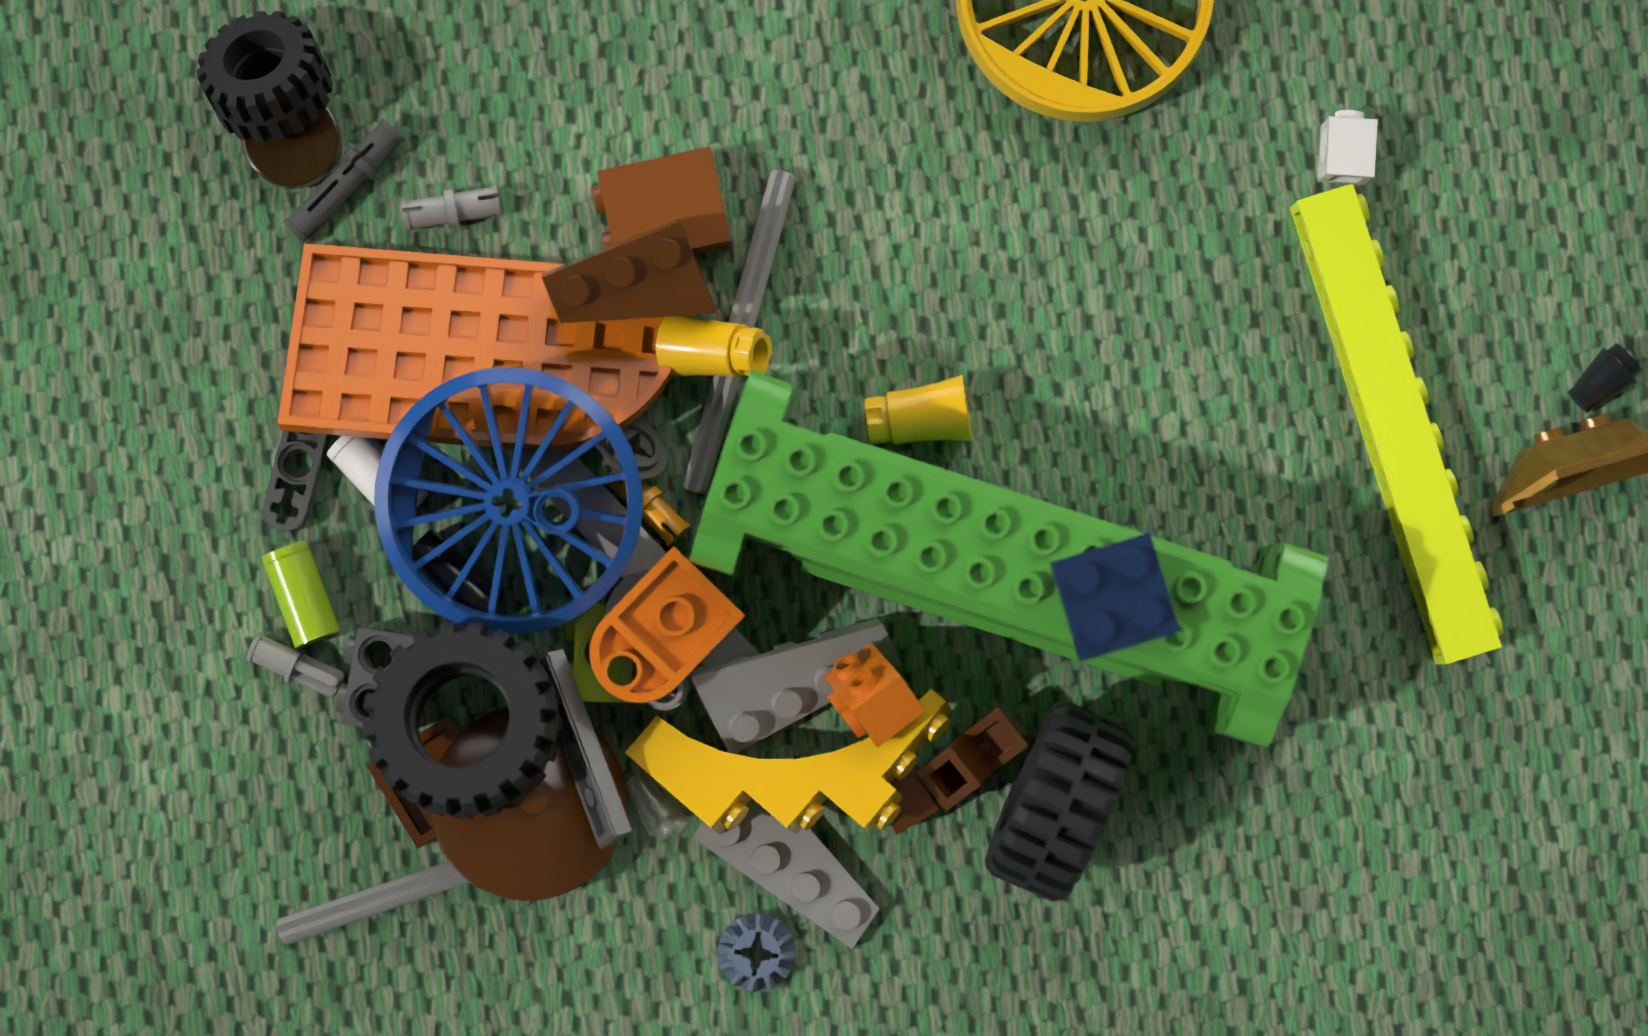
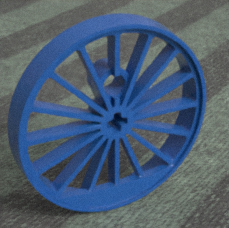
[374,367,643,634]

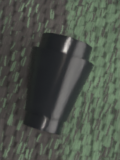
[1567,343,1642,413]

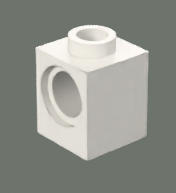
[1318,110,1378,185]

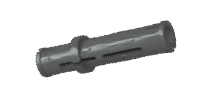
[283,118,405,243]

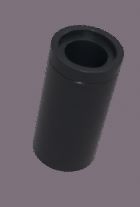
[412,529,505,612]

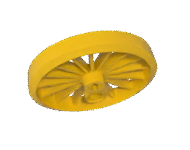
[955,0,1214,122]

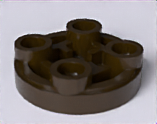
[243,107,342,190]

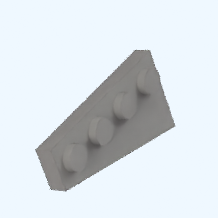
[688,618,901,754]
[692,798,880,949]

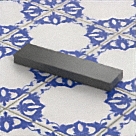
[539,649,632,849]

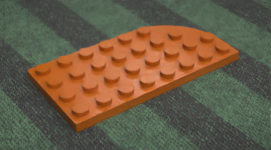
[277,243,672,452]

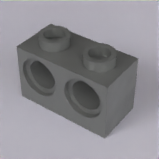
[336,627,415,727]

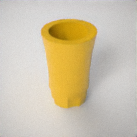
[656,315,772,378]
[864,374,972,445]

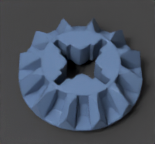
[718,913,795,992]

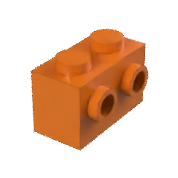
[824,641,926,747]

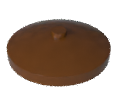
[431,707,627,901]

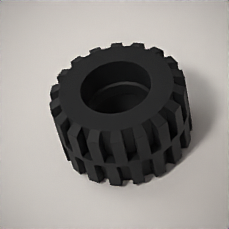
[196,11,333,143]

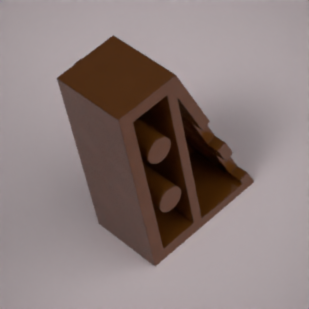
[541,218,717,323]

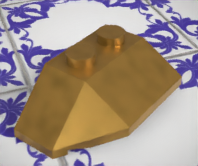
[1490,414,1648,517]

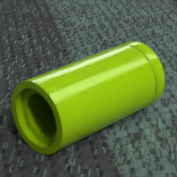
[261,541,341,649]

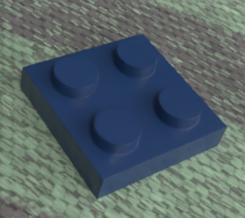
[1049,532,1180,662]

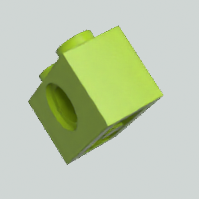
[566,604,635,703]

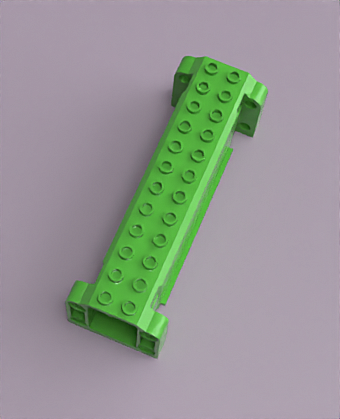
[689,370,1328,748]

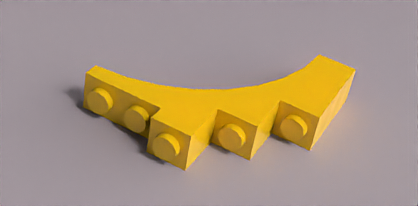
[625,689,952,835]

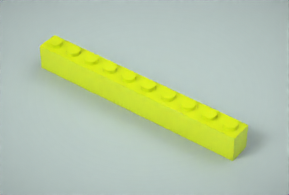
[1290,183,1504,665]

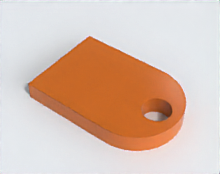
[590,546,745,703]

